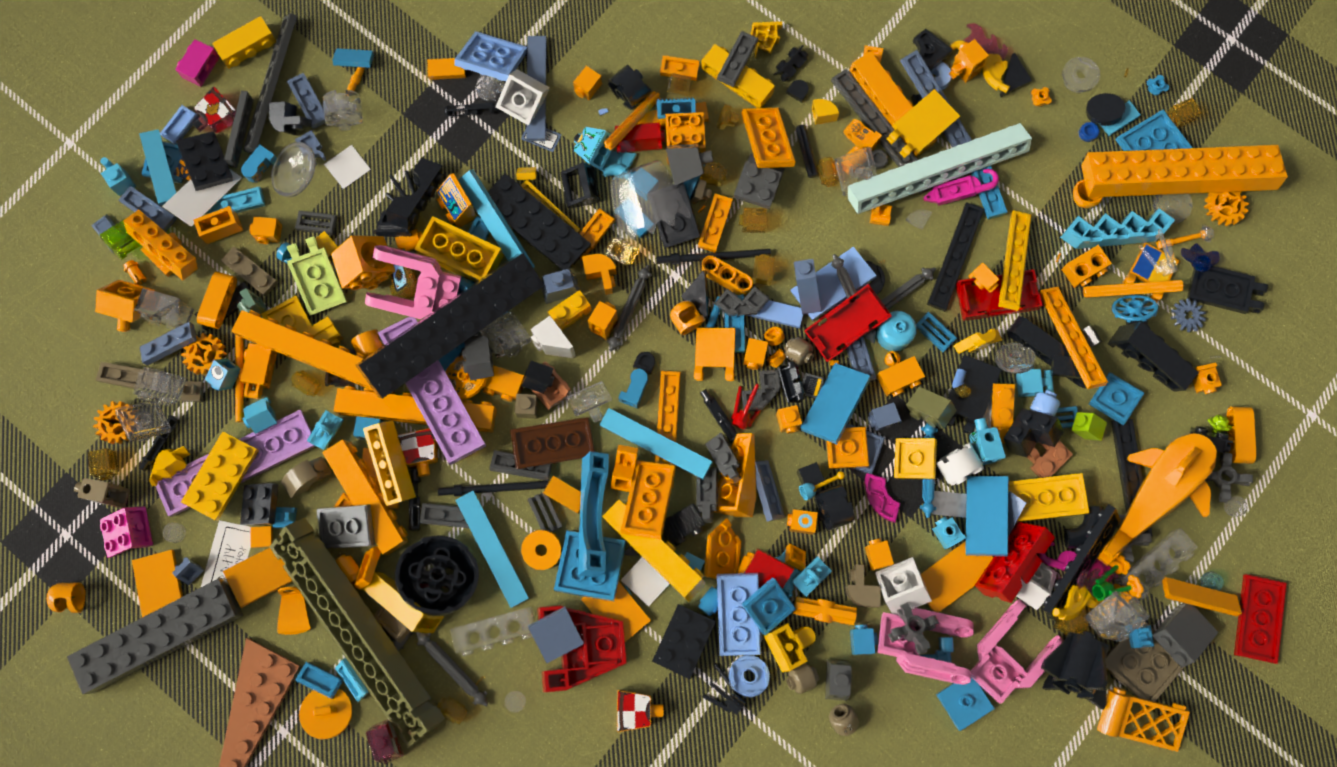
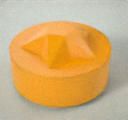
[764,327,785,346]

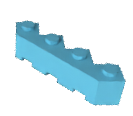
[1060,208,1175,249]

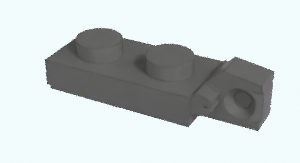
[705,433,742,483]
[696,467,718,523]

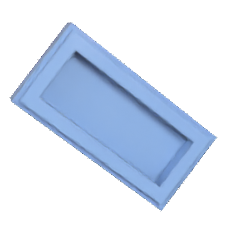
[160,105,199,144]

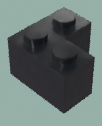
[1003,408,1064,458]

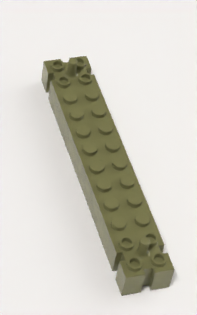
[270,518,445,748]

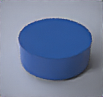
[1079,122,1099,142]

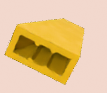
[363,572,444,633]

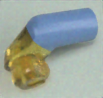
[952,369,971,398]

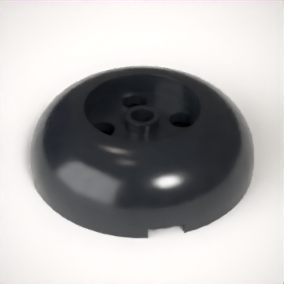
[395,535,479,616]

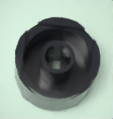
[608,65,652,110]
[813,484,855,531]

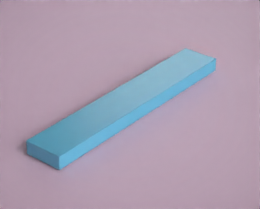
[458,169,535,268]
[599,408,713,480]
[455,491,529,608]

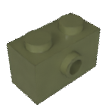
[906,387,957,429]

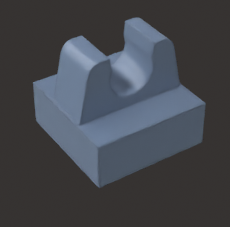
[172,557,204,585]

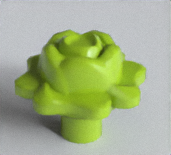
[1207,415,1233,433]

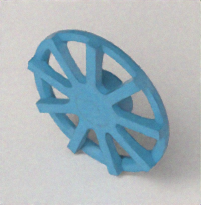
[1112,295,1158,323]

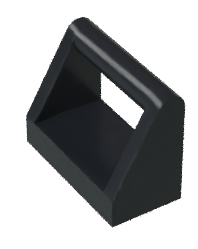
[560,162,601,209]

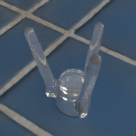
[1138,229,1178,276]

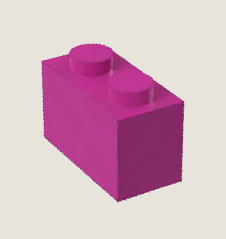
[175,39,220,87]

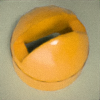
[884,351,901,367]

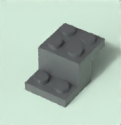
[733,153,785,210]

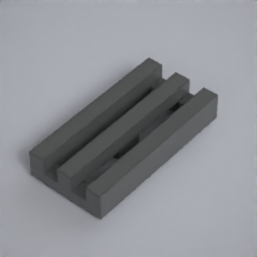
[295,211,338,235]
[527,492,562,532]

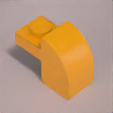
[582,254,617,295]
[611,444,638,492]

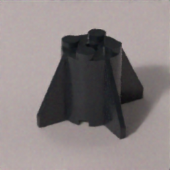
[1041,631,1110,710]

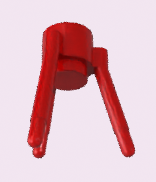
[731,384,762,430]

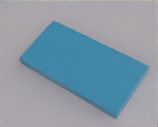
[801,363,871,444]
[965,476,1009,556]

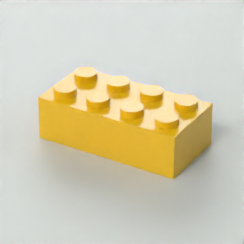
[414,216,504,282]

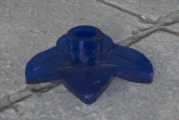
[1181,243,1220,272]

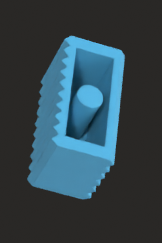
[657,97,696,119]

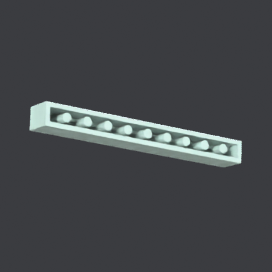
[848,123,1032,214]

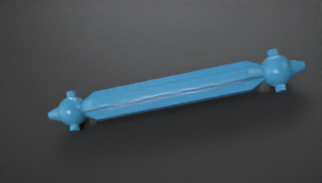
[920,424,938,518]

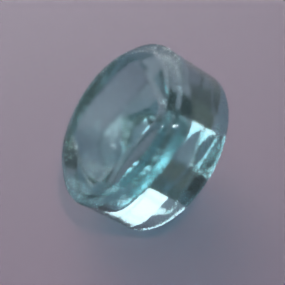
[1200,571,1224,591]

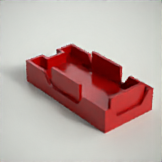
[955,269,1043,321]
[804,283,892,362]
[974,522,1055,603]

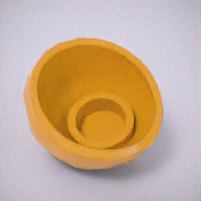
[1073,180,1103,209]

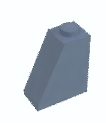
[794,259,822,315]

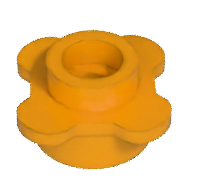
[1031,87,1052,106]

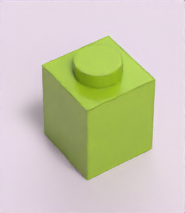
[1071,412,1107,441]

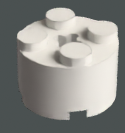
[936,443,984,486]

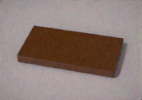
[510,417,595,470]

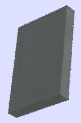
[317,504,375,549]

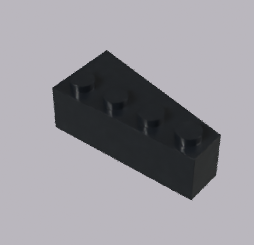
[1107,322,1198,392]

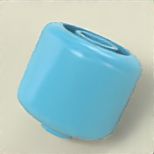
[876,311,917,352]

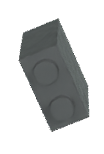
[1152,603,1218,668]

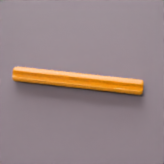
[604,91,660,150]
[1083,280,1184,298]

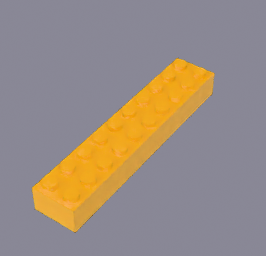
[1081,145,1288,198]

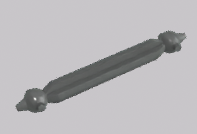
[831,254,876,343]
[607,265,652,352]
[871,267,936,325]
[416,632,488,707]

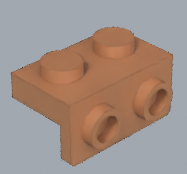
[532,361,571,410]

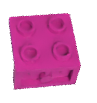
[100,507,153,558]

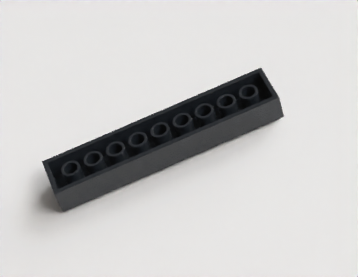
[355,253,545,399]

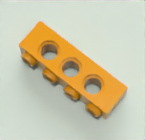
[123,209,198,281]

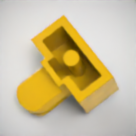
[763,624,816,672]

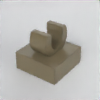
[690,179,712,204]
[180,381,204,402]

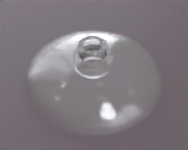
[271,142,316,197]

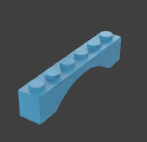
[578,451,609,578]

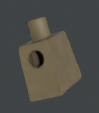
[74,478,130,508]

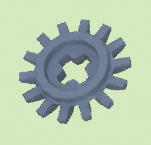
[1171,298,1206,332]

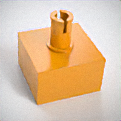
[95,280,155,332]

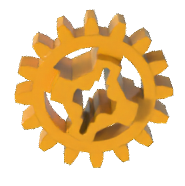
[1204,191,1249,227]
[181,333,227,376]
[93,401,140,444]

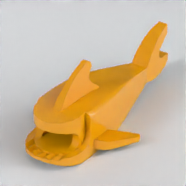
[1097,434,1216,566]

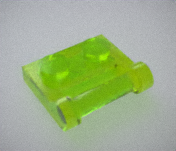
[99,217,141,260]

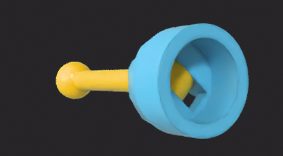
[799,471,845,501]

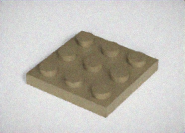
[1106,618,1185,707]

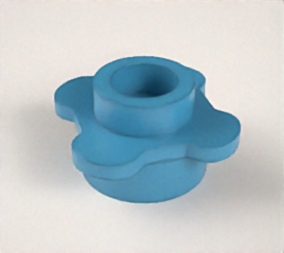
[1147,75,1169,95]

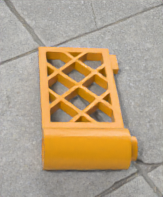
[1097,687,1190,752]

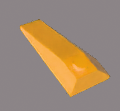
[714,433,756,517]

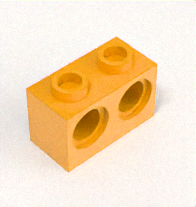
[1061,245,1112,288]

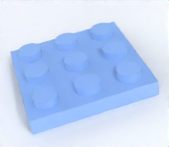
[454,31,527,81]

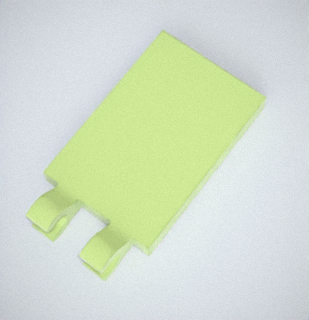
[287,237,347,315]

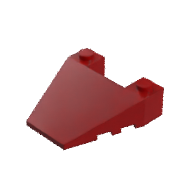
[537,606,626,692]

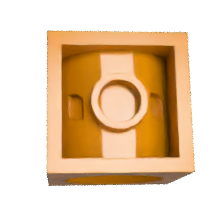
[665,112,706,165]
[331,236,395,290]

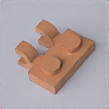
[1028,441,1073,478]

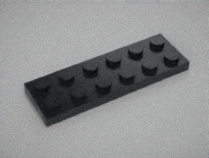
[488,173,591,270]
[1043,504,1121,623]

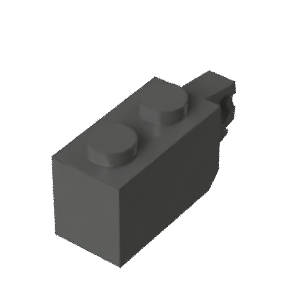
[462,331,494,380]

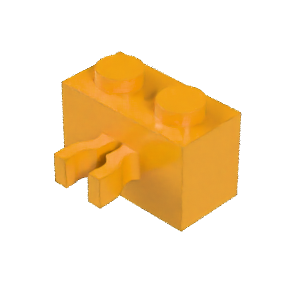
[949,39,989,83]

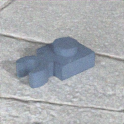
[295,130,326,166]

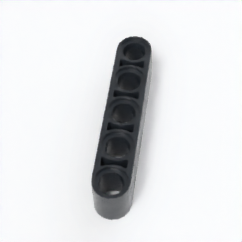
[1007,316,1087,388]

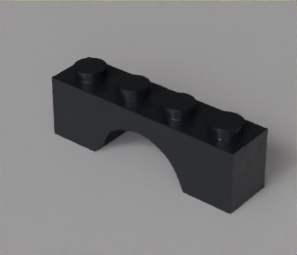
[386,158,444,230]

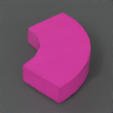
[864,473,900,523]

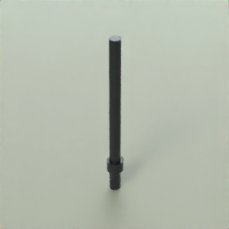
[656,249,771,265]
[438,480,550,497]

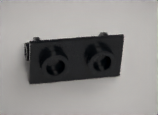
[773,45,808,82]
[778,361,806,403]
[1190,426,1233,453]

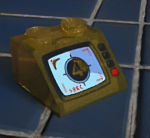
[389,248,418,299]

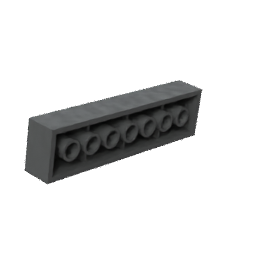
[67,578,244,694]

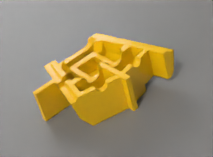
[750,21,783,58]
[954,329,1002,354]
[149,446,190,486]

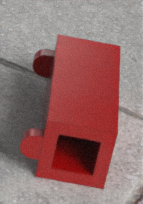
[615,122,665,153]

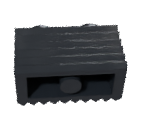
[663,503,705,546]

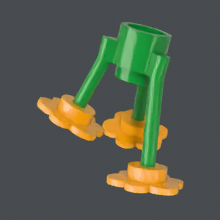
[1092,555,1144,607]

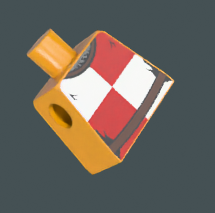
[398,428,438,477]
[617,690,663,732]

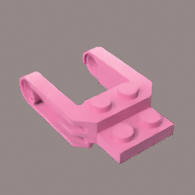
[365,245,462,319]
[971,599,1064,704]
[878,608,974,684]

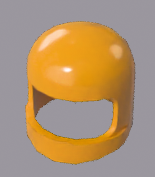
[670,301,706,335]
[351,329,383,357]
[47,582,85,613]

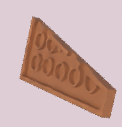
[219,638,302,767]

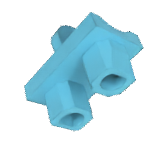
[307,410,344,451]
[791,556,832,597]

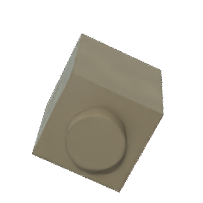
[515,394,538,419]

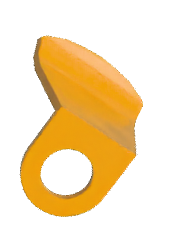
[277,587,311,635]

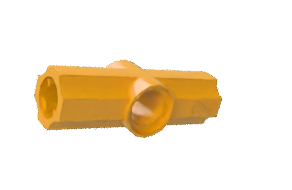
[793,597,857,625]

